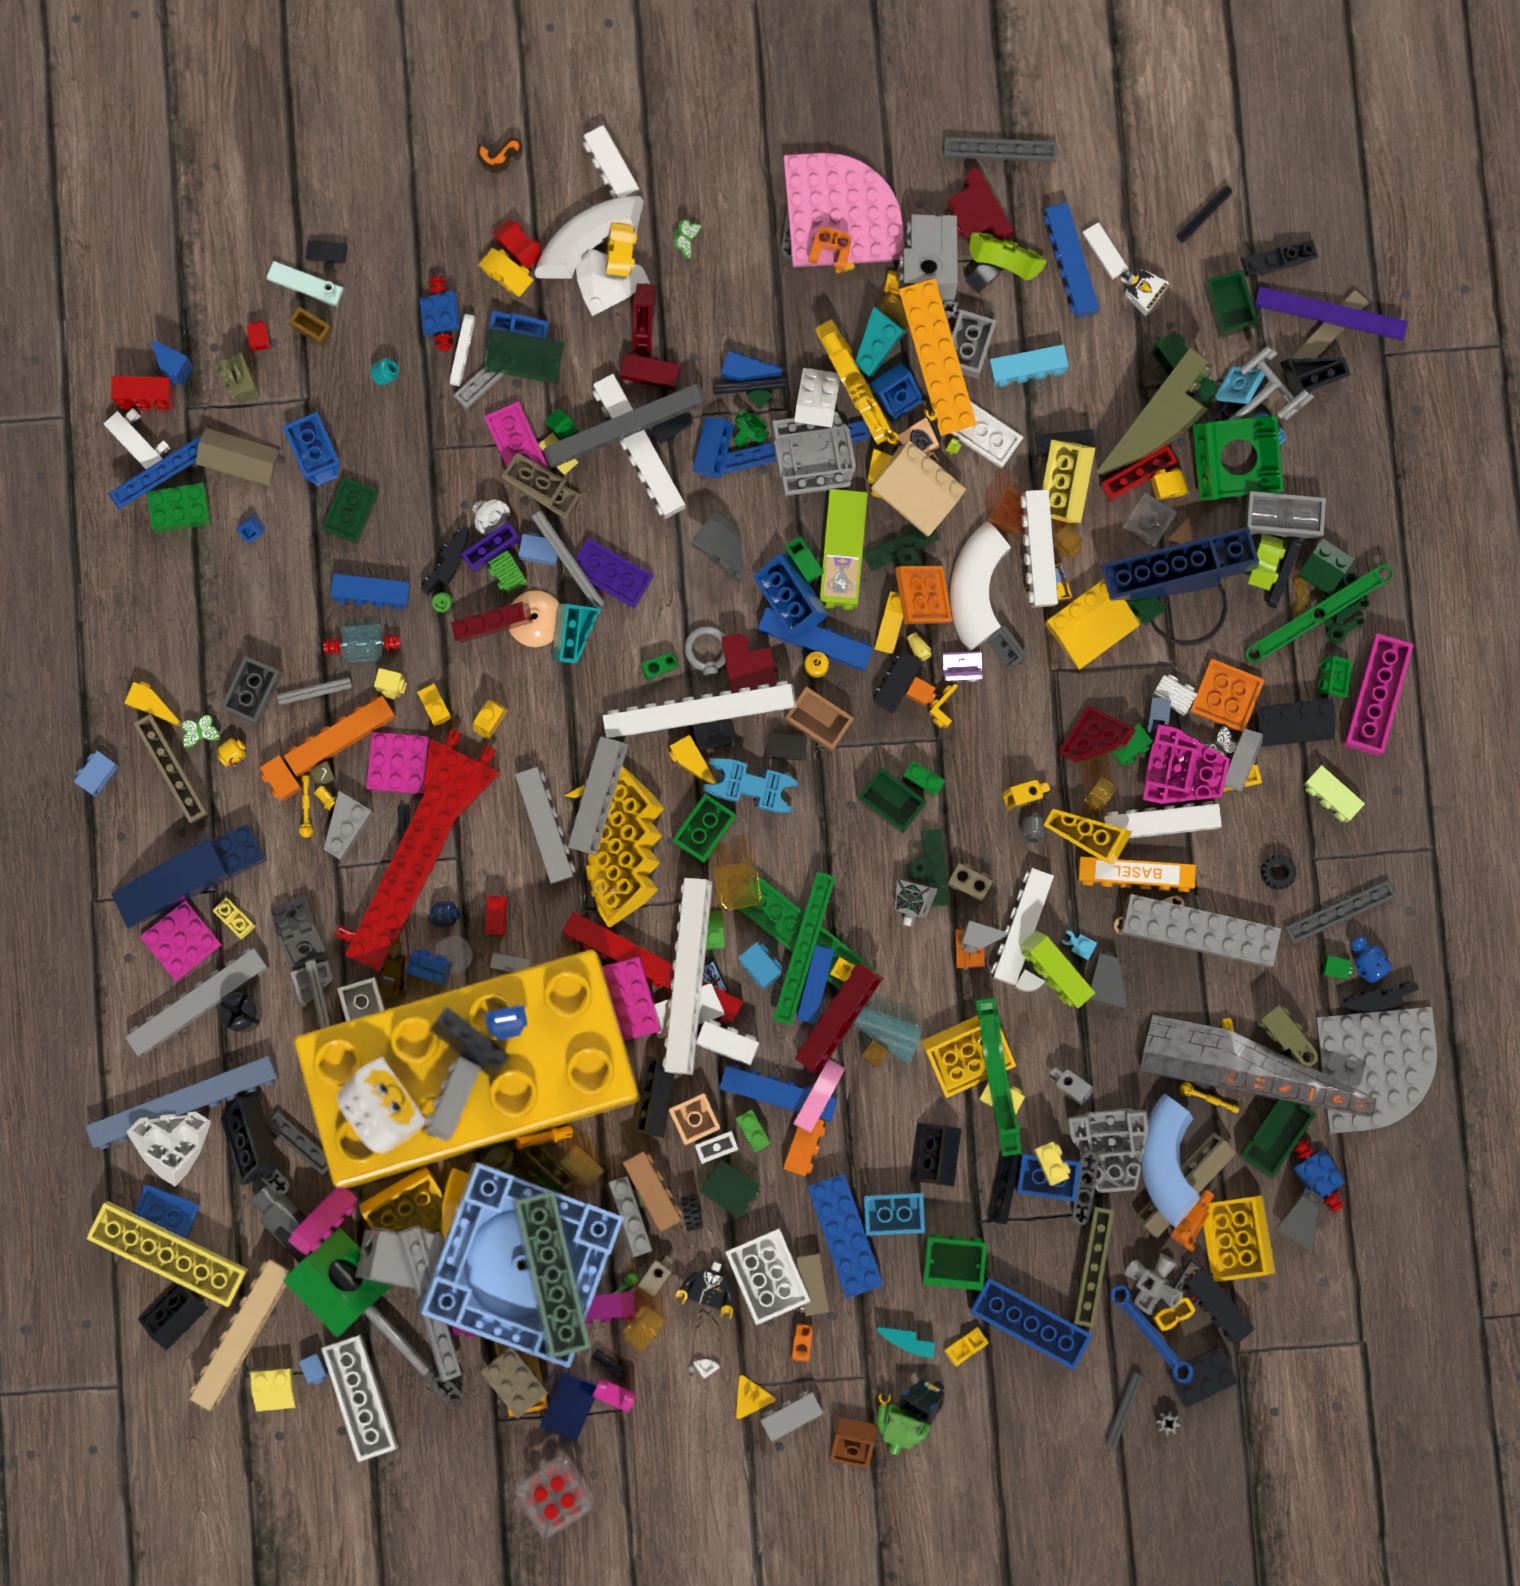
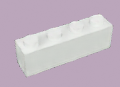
[583,125,640,199]

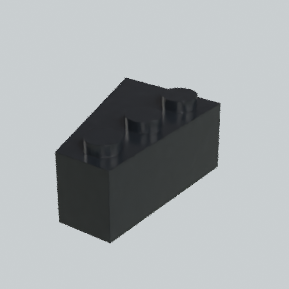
[1280,357,1351,397]

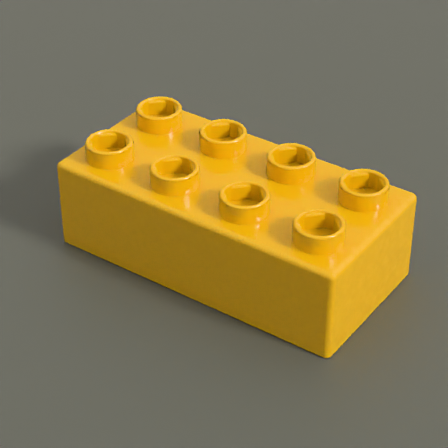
[294,950,640,1188]

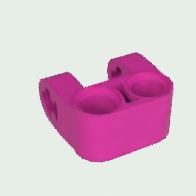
[593,1379,636,1413]

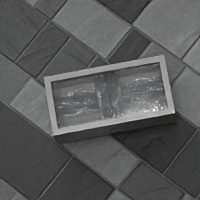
[1244,491,1326,540]

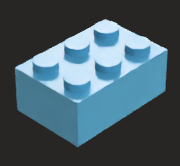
[738,942,782,991]
[863,1193,925,1236]

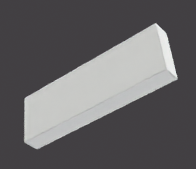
[1082,222,1128,280]

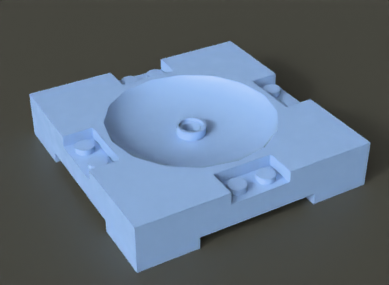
[417,1163,623,1368]

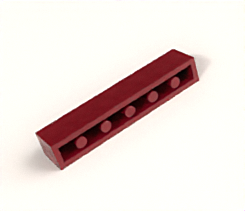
[794,963,884,1074]

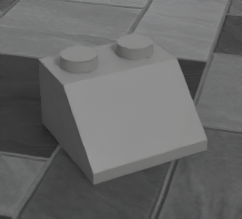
[958,921,1006,954]

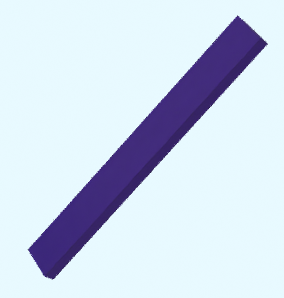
[1255,287,1408,341]

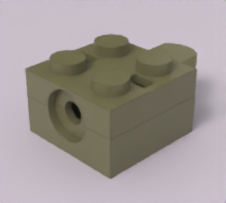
[219,353,261,405]

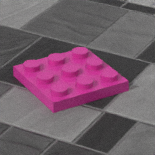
[366,732,430,794]
[140,900,222,982]

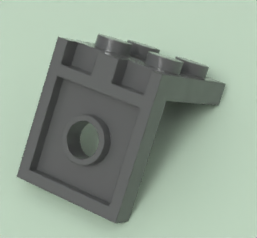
[270,896,329,970]

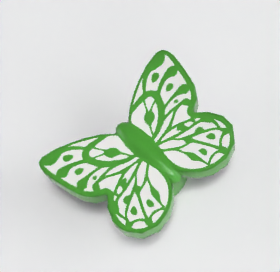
[673,219,702,259]
[182,715,220,748]

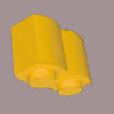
[1152,1297,1195,1330]

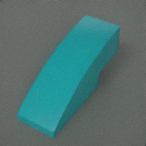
[876,1327,935,1358]

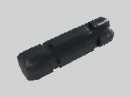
[592,1349,627,1378]

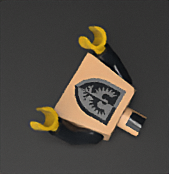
[884,406,941,463]

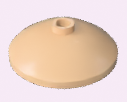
[509,590,559,647]

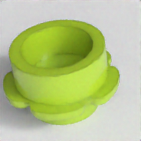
[945,438,962,455]

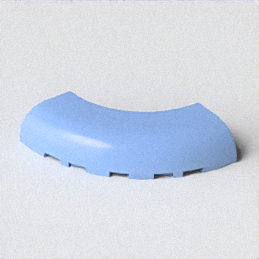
[1141,1094,1200,1228]

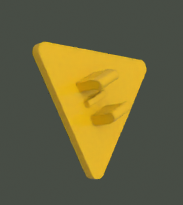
[736,1375,776,1419]

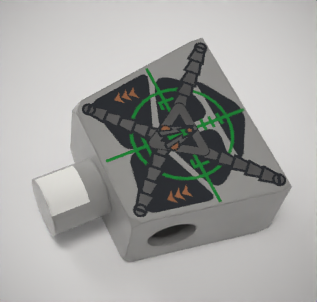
[895,879,937,927]

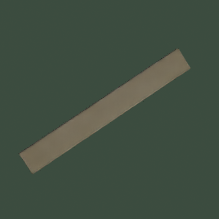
[1258,290,1369,411]

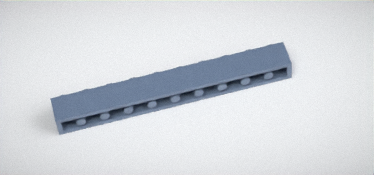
[85,1056,279,1150]

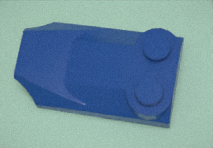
[283,412,340,486]

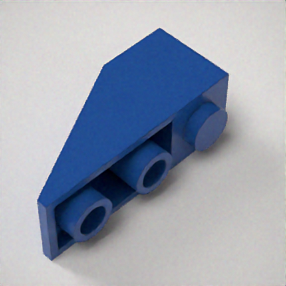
[721,351,782,382]

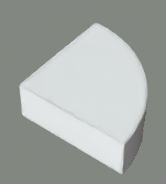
[693,1359,720,1379]

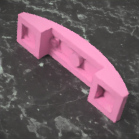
[794,1060,845,1133]

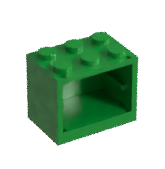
[922,1234,987,1291]

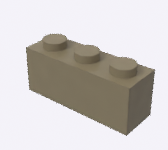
[794,1254,829,1316]

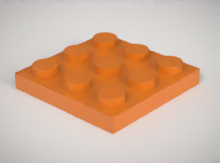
[895,566,952,624]
[1190,658,1264,733]

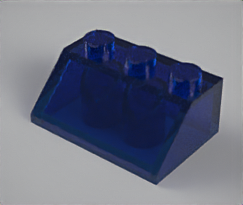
[540,1371,597,1442]

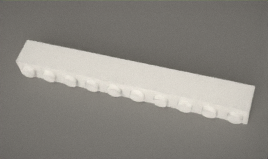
[603,681,797,739]
[663,878,713,1075]

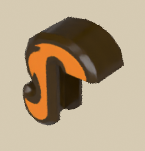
[477,138,523,173]

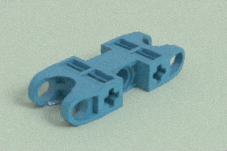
[703,758,799,813]

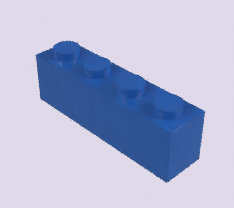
[330,574,411,610]

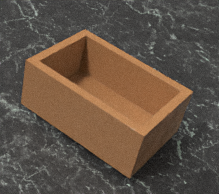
[785,687,854,753]

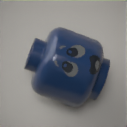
[430,901,460,927]

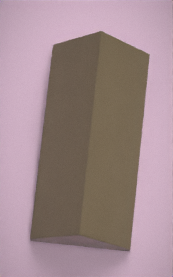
[195,428,280,486]
[502,453,580,521]

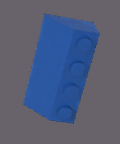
[753,553,829,636]

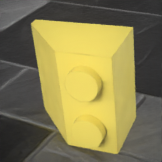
[250,1368,296,1411]

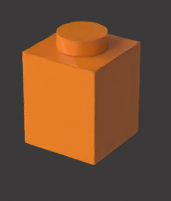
[906,677,937,707]

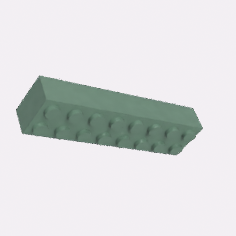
[512,1192,590,1358]

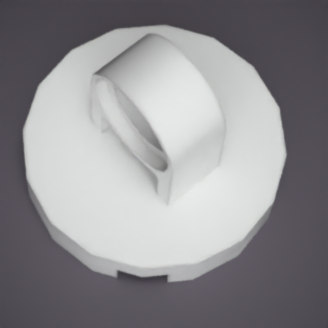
[473,499,510,536]

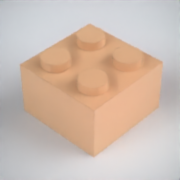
[669,1093,720,1146]

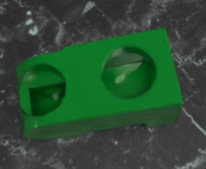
[640,652,680,682]

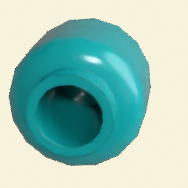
[370,358,399,386]

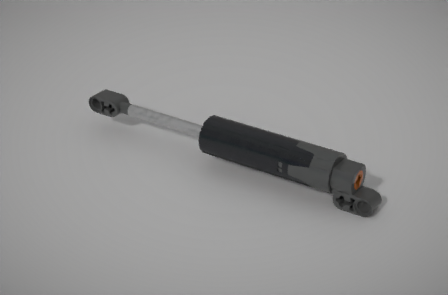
[252,1169,464,1410]

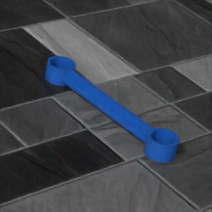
[1111,1286,1193,1384]

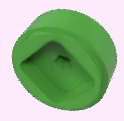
[432,592,452,612]

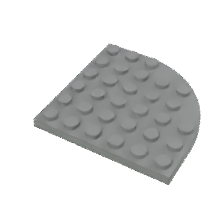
[1316,1007,1437,1134]

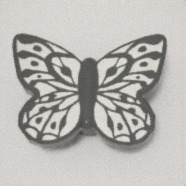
[1204,726,1238,756]

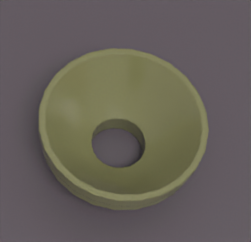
[482,1145,514,1174]

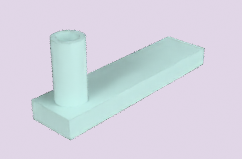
[267,261,344,307]

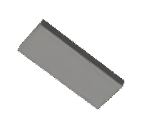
[490,953,531,972]

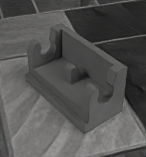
[987,625,1027,671]

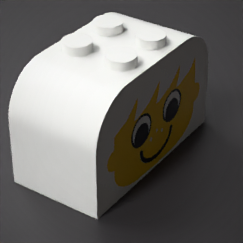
[337,1057,426,1153]

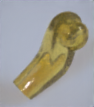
[1293,578,1310,615]

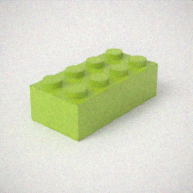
[1019,931,1095,1008]

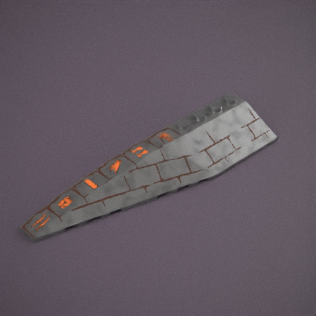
[1140,1015,1377,1118]

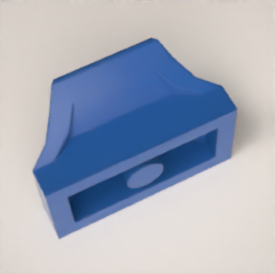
[485,1005,528,1041]

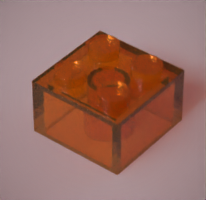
[988,485,1025,540]

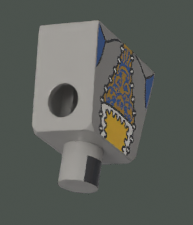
[1049,1067,1093,1107]

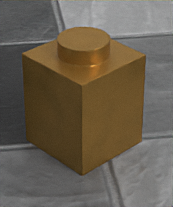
[861,1040,889,1068]

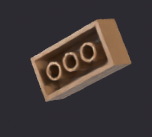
[623,1152,683,1233]

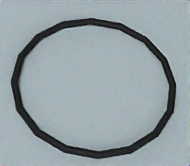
[1150,583,1228,646]

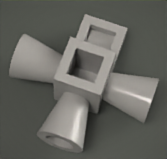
[1125,1254,1183,1315]

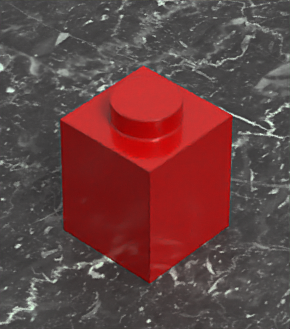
[246,321,271,352]

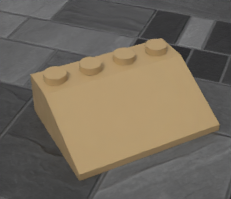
[871,440,966,537]

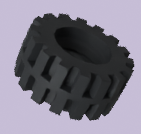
[1260,855,1297,890]
[681,1194,703,1231]

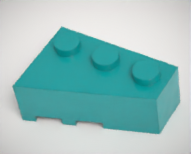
[855,307,907,376]
[551,604,601,663]

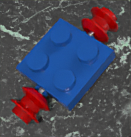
[420,276,460,352]
[1292,1139,1345,1213]

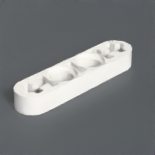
[450,314,475,386]

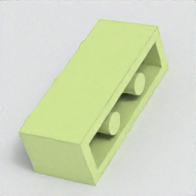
[1303,765,1365,823]

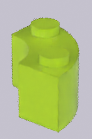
[1248,534,1286,590]

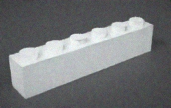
[1020,490,1058,608]
[1102,801,1222,839]
[991,868,1054,986]

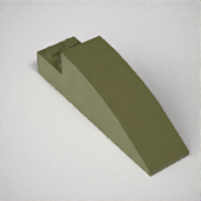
[1097,348,1213,475]

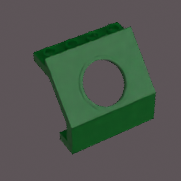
[1193,416,1284,500]
[283,1227,393,1337]

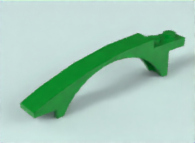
[975,998,1022,1157]

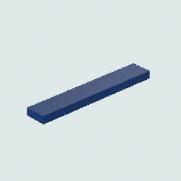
[108,434,203,509]

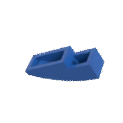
[486,311,549,341]

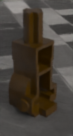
[380,939,407,1001]

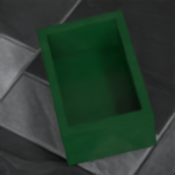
[1203,269,1259,338]
[857,767,927,835]

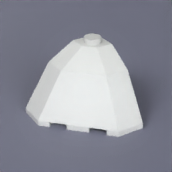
[576,249,650,316]
[127,1112,211,1186]

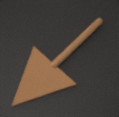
[1167,518,1193,544]

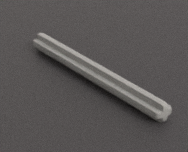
[532,511,604,608]

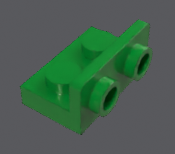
[1318,656,1352,698]

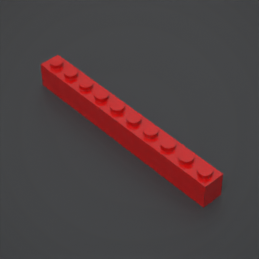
[562,911,743,1024]

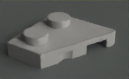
[290,960,334,1008]

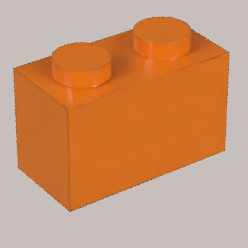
[260,755,302,801]

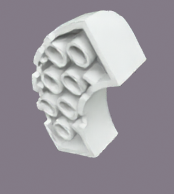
[535,196,644,278]
[949,521,1011,652]

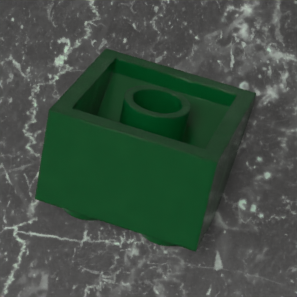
[1298,538,1354,596]

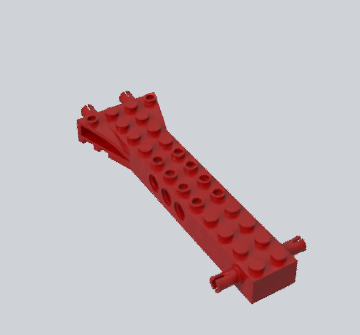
[334,728,500,973]

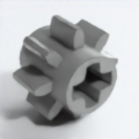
[942,301,960,321]
[1155,1411,1181,1436]

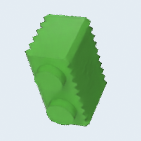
[487,550,528,596]
[736,1110,771,1152]

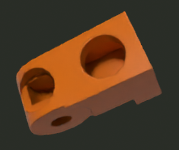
[791,1323,813,1363]

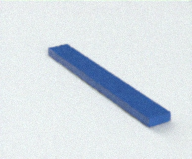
[723,420,870,474]

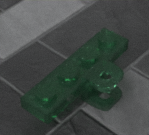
[862,528,940,572]
[906,829,949,907]

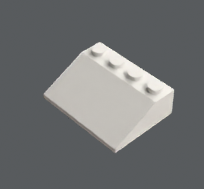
[726,1229,810,1325]

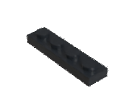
[987,1148,1023,1225]

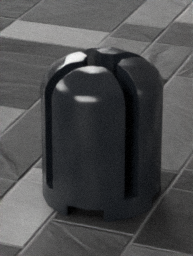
[218,992,263,1033]

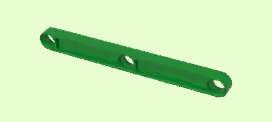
[1245,565,1393,663]

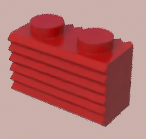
[484,895,507,937]

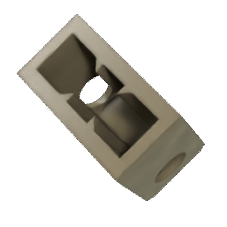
[636,1255,674,1301]

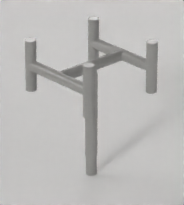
[1228,345,1314,421]

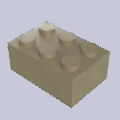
[481,1347,549,1419]

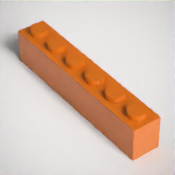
[284,696,396,778]

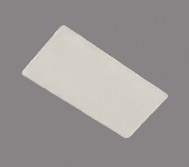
[655,984,724,1039]

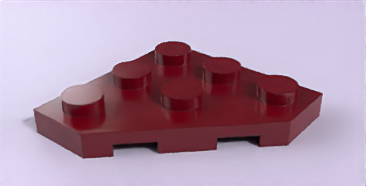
[1058,705,1136,763]

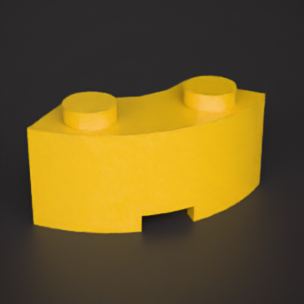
[606,222,637,277]
[478,248,533,297]
[1150,468,1189,501]

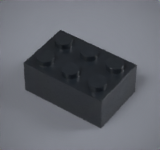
[1165,1346,1238,1408]

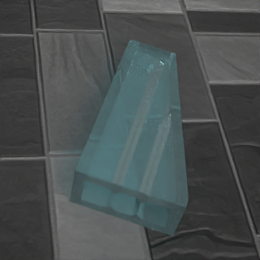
[853,1007,923,1065]

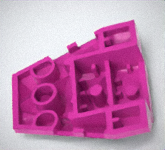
[1142,724,1230,804]

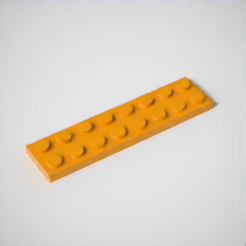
[898,278,977,436]

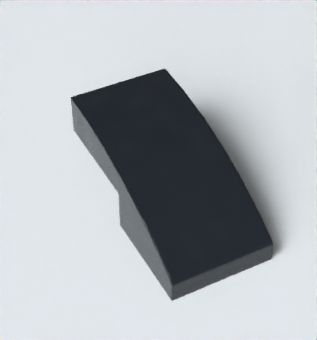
[305,241,348,263]
[965,263,1004,294]
[650,412,694,445]

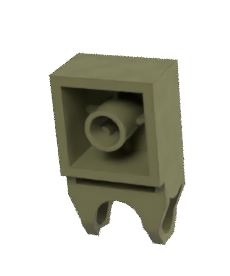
[1256,1005,1318,1067]

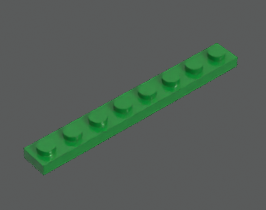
[773,872,836,1026]

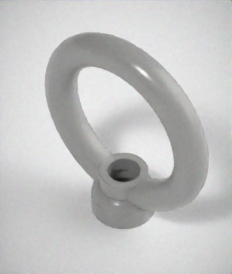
[685,626,725,677]

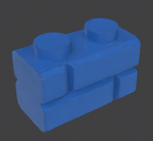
[406,948,453,986]

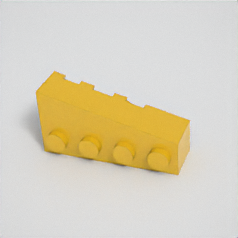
[1043,809,1133,865]

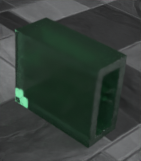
[700,1159,761,1218]

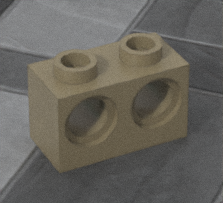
[947,862,993,903]

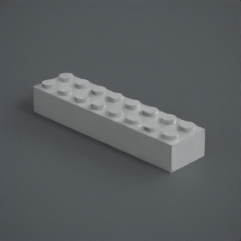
[1119,894,1281,968]

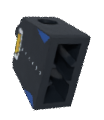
[899,1380,945,1426]

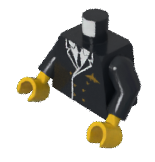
[674,1261,734,1319]

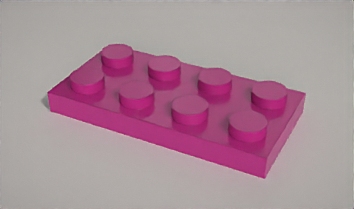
[484,401,550,471]
[602,956,662,1041]

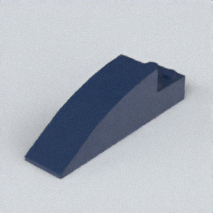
[1100,527,1259,601]
[111,824,267,929]

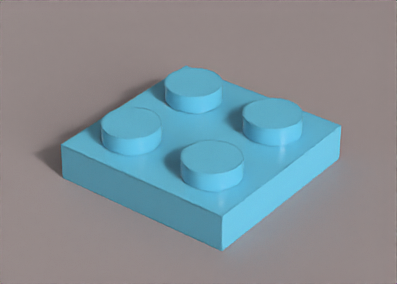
[1215,366,1265,404]

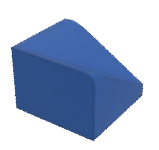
[236,514,265,543]

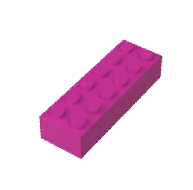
[1342,634,1414,756]

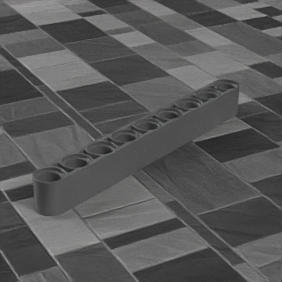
[543,384,706,468]

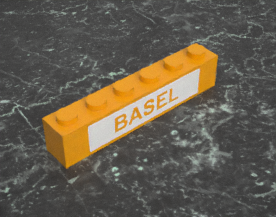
[1077,857,1196,893]

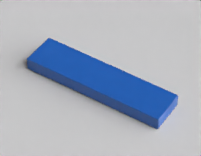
[797,944,835,1024]

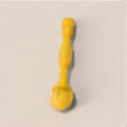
[299,776,313,838]
[1179,1082,1240,1113]

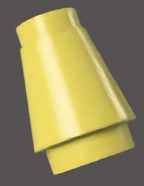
[907,633,932,662]

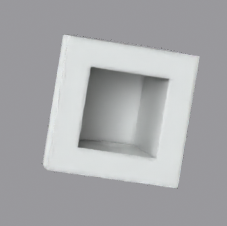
[1014,970,1045,992]

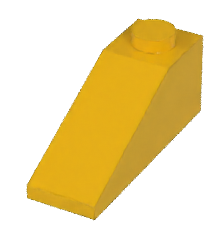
[875,591,903,654]
[125,681,182,727]
[668,735,717,785]

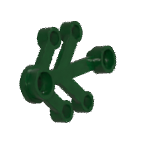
[1316,572,1370,644]

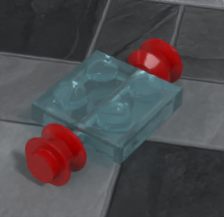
[324,624,401,663]

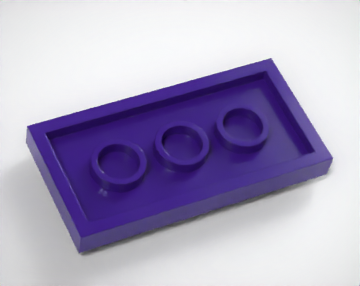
[575,538,654,609]

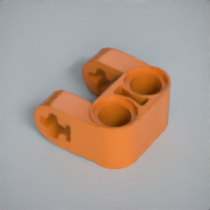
[808,227,852,272]

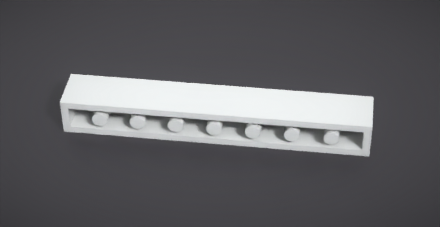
[592,374,685,519]

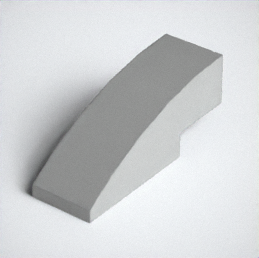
[1224,729,1263,792]

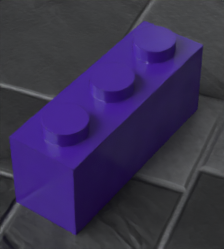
[461,522,520,574]

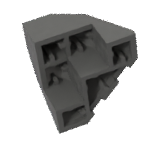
[691,512,742,583]

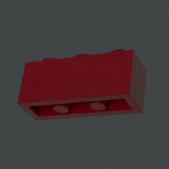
[620,352,681,391]

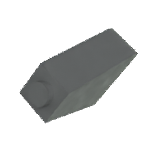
[1088,951,1127,1009]
[1277,1188,1322,1251]

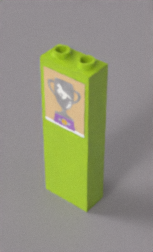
[820,489,868,610]

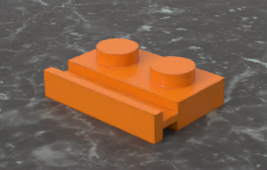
[955,929,985,968]

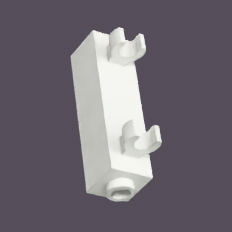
[104,409,171,469]

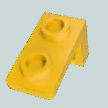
[929,684,958,729]

